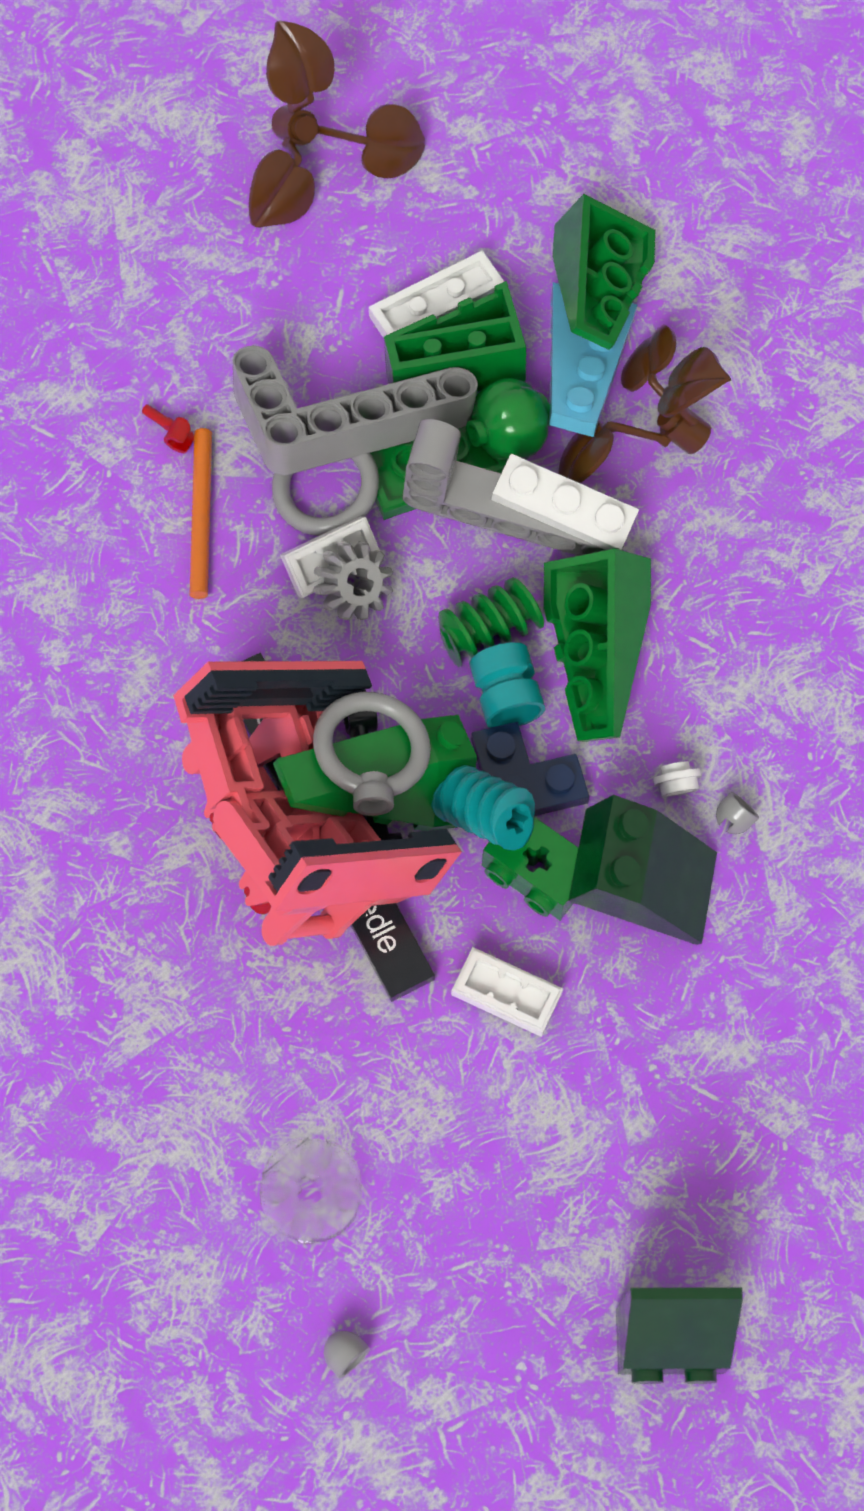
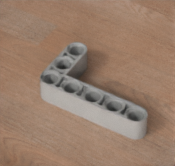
[232,345,478,475]
[403,419,625,556]

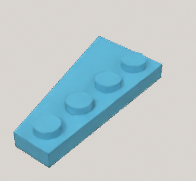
[550,282,638,437]

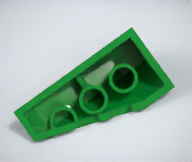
[552,194,656,350]

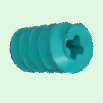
[431,765,535,850]

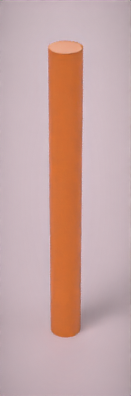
[189,428,212,599]

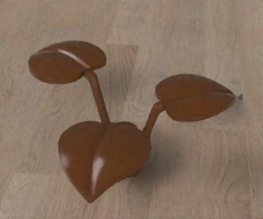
[249,21,425,228]
[558,325,731,483]

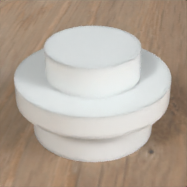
[653,761,702,797]

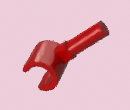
[142,404,194,453]

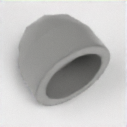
[716,792,759,835]
[324,1331,370,1379]

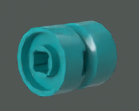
[469,642,546,728]

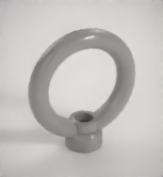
[272,453,379,536]
[313,692,430,816]

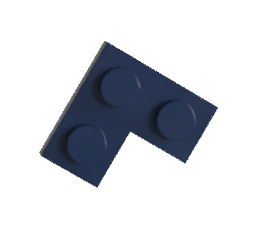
[471,721,590,816]

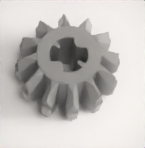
[314,541,394,620]

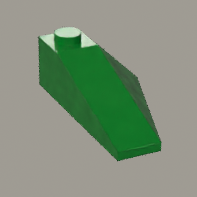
[543,549,651,742]
[273,715,477,831]

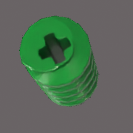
[438,577,545,667]

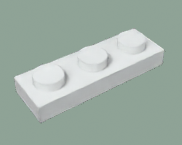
[369,251,504,338]
[491,454,639,550]

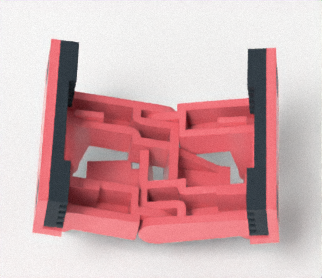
[173,661,462,946]

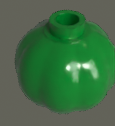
[466,378,550,461]

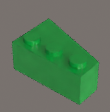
[384,281,526,391]

